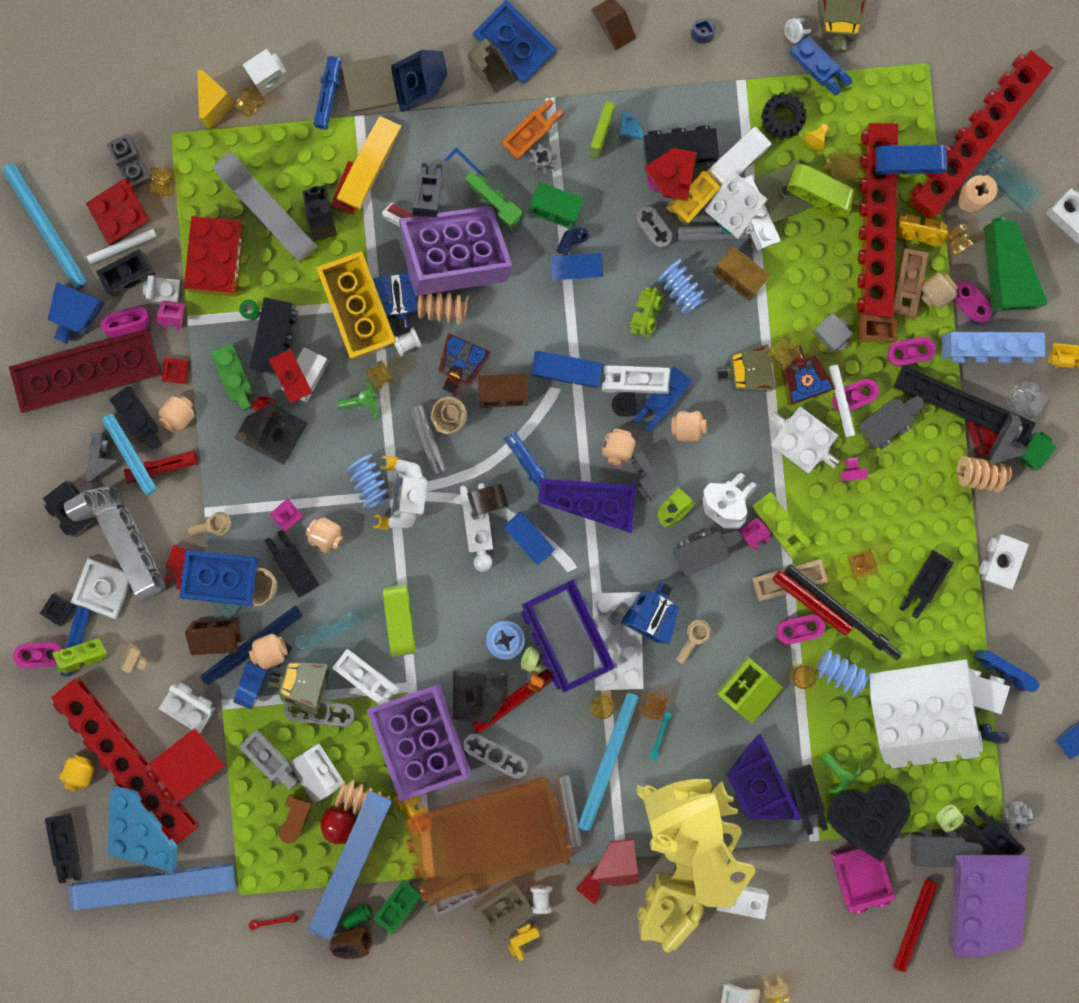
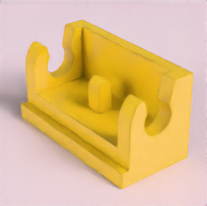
[666,171,721,223]

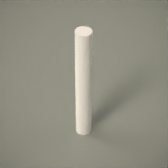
[87,228,157,265]
[829,364,855,437]

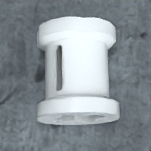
[394,327,422,357]
[530,885,552,914]

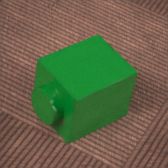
[1015,432,1056,471]

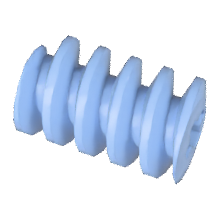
[658,259,709,314]
[346,454,392,509]
[815,649,870,698]

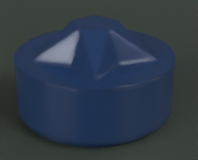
[691,19,716,44]

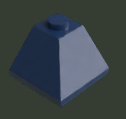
[391,50,448,112]

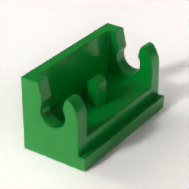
[528,182,584,229]
[373,880,427,934]

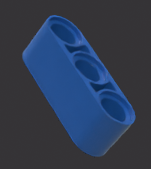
[876,145,947,174]
[530,351,603,388]

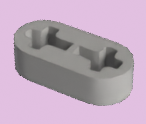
[636,206,672,249]

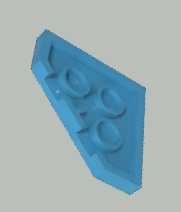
[108,786,178,872]

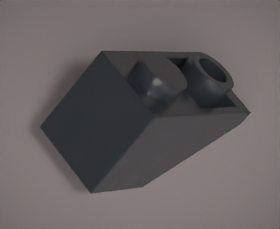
[303,185,337,241]

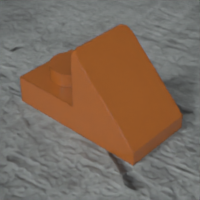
[858,315,897,343]

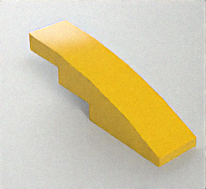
[337,116,402,210]

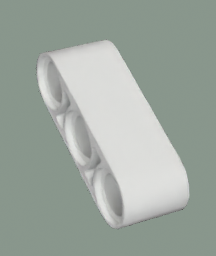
[706,126,772,187]

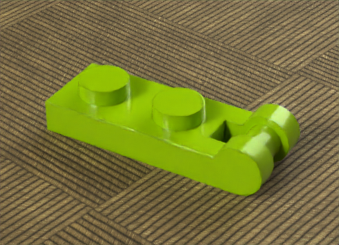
[751,491,812,559]

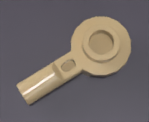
[188,512,231,536]
[676,620,711,664]

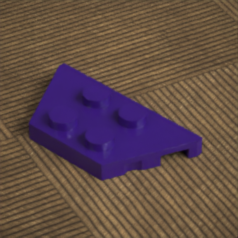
[726,733,802,820]

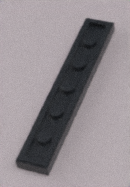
[892,365,1035,445]

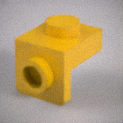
[508,922,540,961]

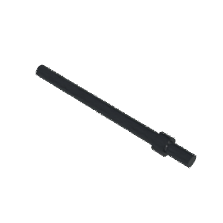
[784,564,902,661]

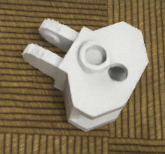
[702,473,757,529]

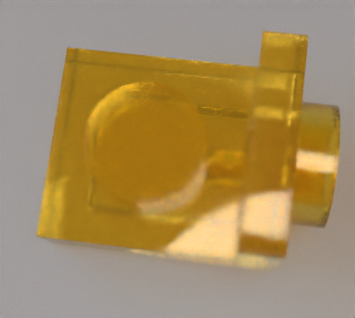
[824,151,858,180]

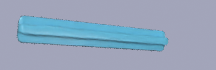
[102,414,157,496]

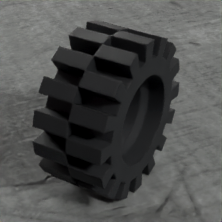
[761,92,807,140]

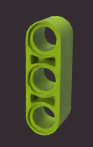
[787,164,857,217]
[383,584,416,657]

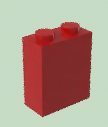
[145,728,225,805]

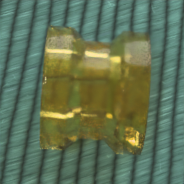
[234,86,265,117]
[365,360,394,390]
[590,694,615,719]

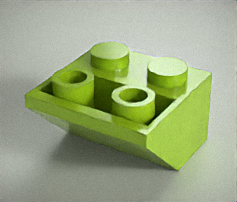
[715,656,783,724]

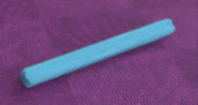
[2,163,87,289]
[578,693,639,831]

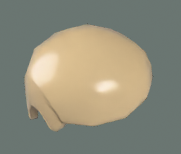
[430,396,467,434]
[253,568,277,607]

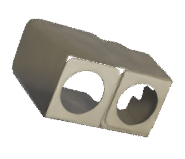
[467,38,513,94]

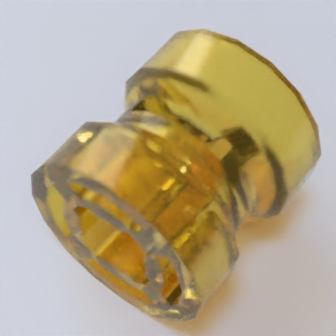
[148,167,174,196]
[945,223,976,255]
[789,664,817,689]

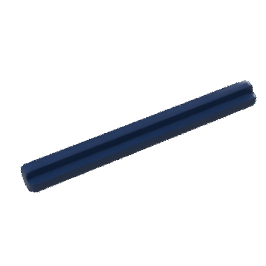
[200,606,303,686]

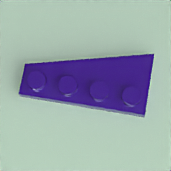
[538,478,636,533]

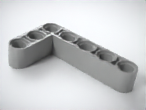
[212,151,317,263]
[64,486,165,601]

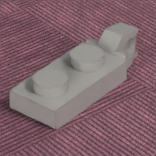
[239,729,299,790]

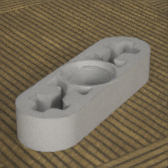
[284,701,355,727]
[463,733,528,778]

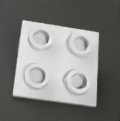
[704,171,768,239]

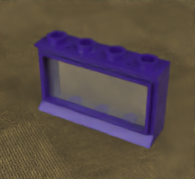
[521,579,618,693]

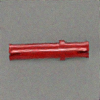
[124,450,198,484]

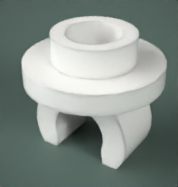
[784,18,811,43]

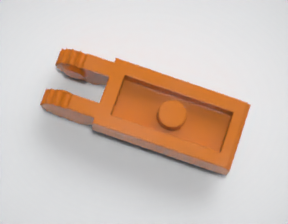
[501,98,564,161]

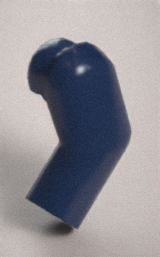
[556,227,589,255]
[978,724,1010,744]

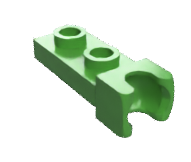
[465,171,523,230]

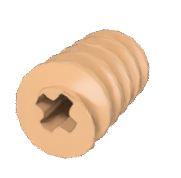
[956,175,997,213]
[417,292,469,325]
[956,456,1012,493]
[335,780,390,815]

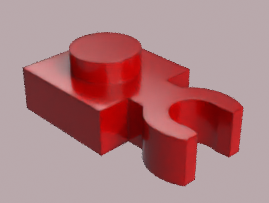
[164,545,188,590]

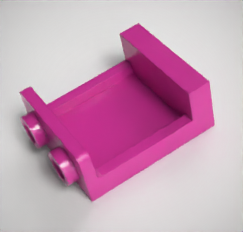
[830,845,896,914]

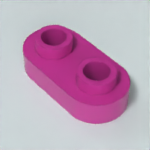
[953,281,992,324]
[101,307,150,338]
[886,337,936,366]
[831,379,879,413]
[776,614,825,644]
[13,642,63,668]

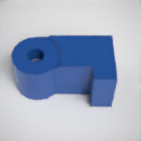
[233,660,270,710]

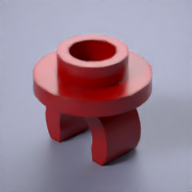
[252,396,276,421]

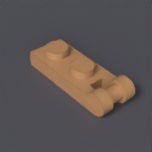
[894,248,928,320]

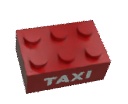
[184,216,244,297]

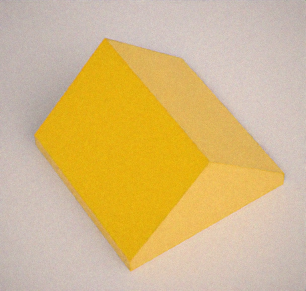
[197,70,235,129]

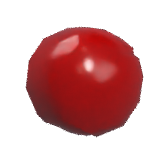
[320,805,356,845]

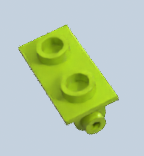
[629,287,664,339]
[52,638,107,675]

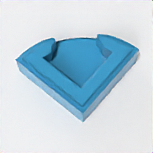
[619,112,643,140]

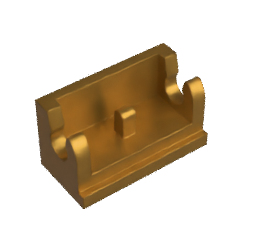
[712,246,770,302]

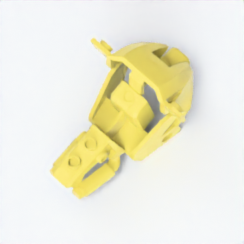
[636,779,756,953]

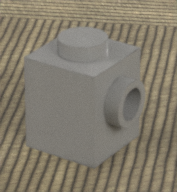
[812,313,853,353]

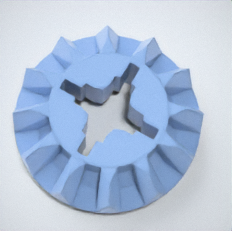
[486,621,525,659]

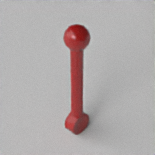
[248,914,298,930]

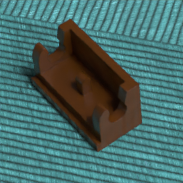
[478,373,528,408]
[185,618,242,655]

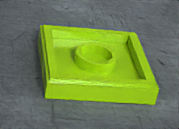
[589,101,615,160]

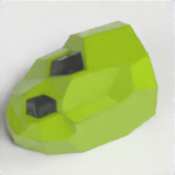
[658,487,696,527]

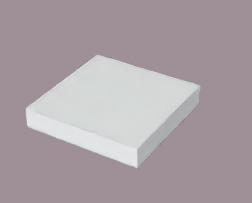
[70,557,130,619]

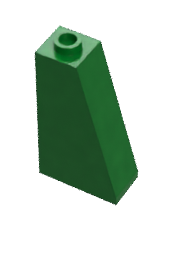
[983,217,1047,312]

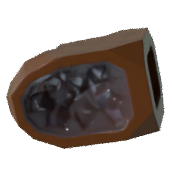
[329,926,372,959]

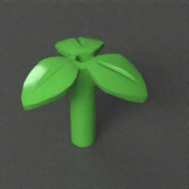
[338,379,379,421]
[821,752,862,793]

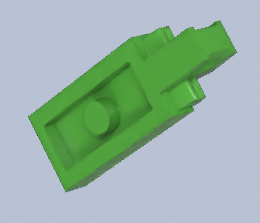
[210,343,253,411]

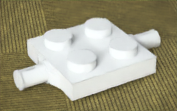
[768,406,840,474]

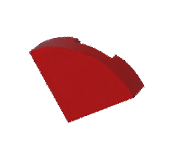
[576,870,600,905]

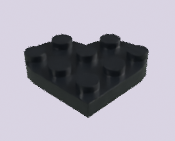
[827,783,911,862]

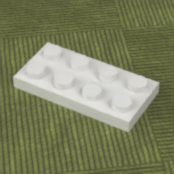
[592,592,643,690]

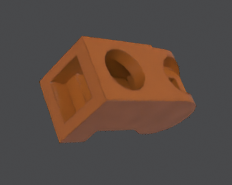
[278,793,313,844]

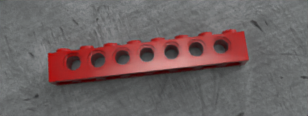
[908,50,1053,219]
[857,123,898,318]
[51,677,199,845]

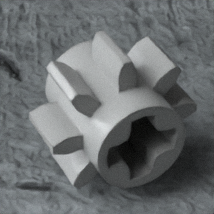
[528,144,557,175]
[1002,802,1034,832]

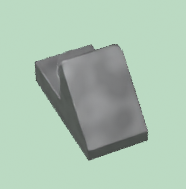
[988,413,1027,464]
[85,433,122,482]

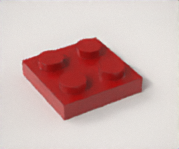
[86,179,150,245]

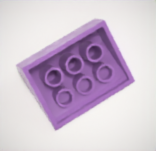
[399,205,512,296]
[367,682,472,802]
[949,855,1029,957]

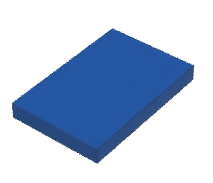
[473,0,557,85]
[180,550,259,606]

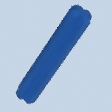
[58,606,91,677]

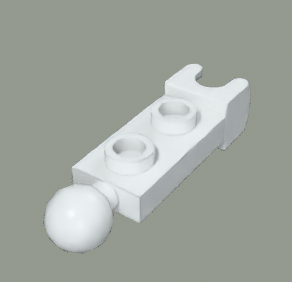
[460,483,493,572]

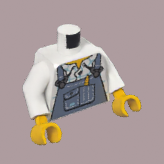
[373,456,427,531]

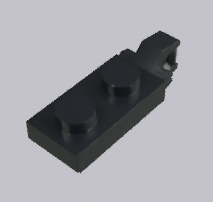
[109,386,162,449]

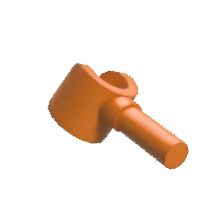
[528,661,545,693]

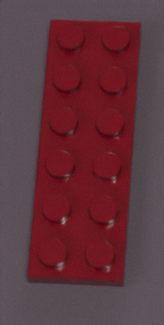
[9,328,162,414]

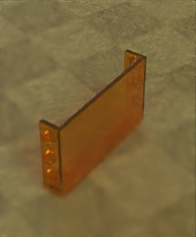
[405,777,572,907]

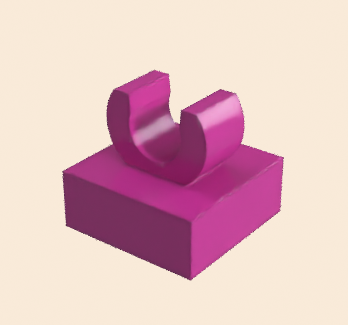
[157,301,186,330]
[839,457,868,482]
[269,498,304,532]
[738,517,771,550]

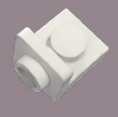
[143,275,182,303]

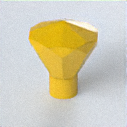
[804,124,830,151]

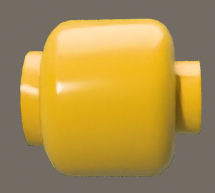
[59,754,95,792]

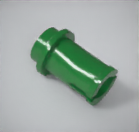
[239,300,260,320]
[341,903,374,930]

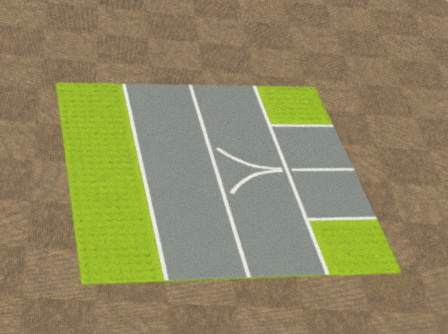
[171,63,1003,895]

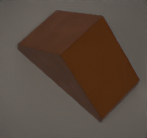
[592,0,636,51]

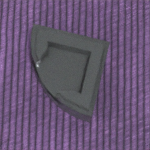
[608,602,631,626]

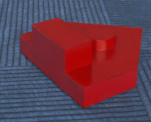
[644,148,697,201]

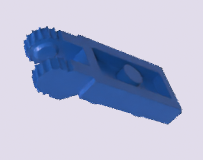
[790,35,852,96]
[634,366,693,433]
[973,650,1040,692]

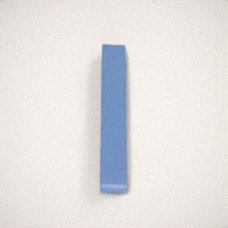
[308,791,392,941]
[68,864,236,910]

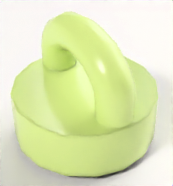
[521,647,545,672]
[936,805,964,832]

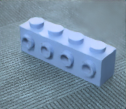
[941,332,1045,363]

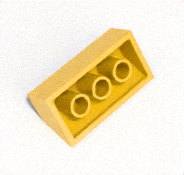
[316,251,396,362]

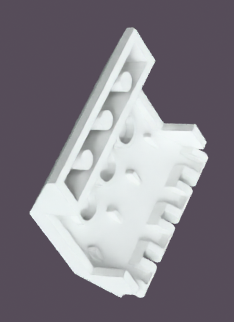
[870,659,983,768]

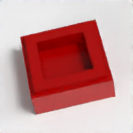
[161,357,190,385]

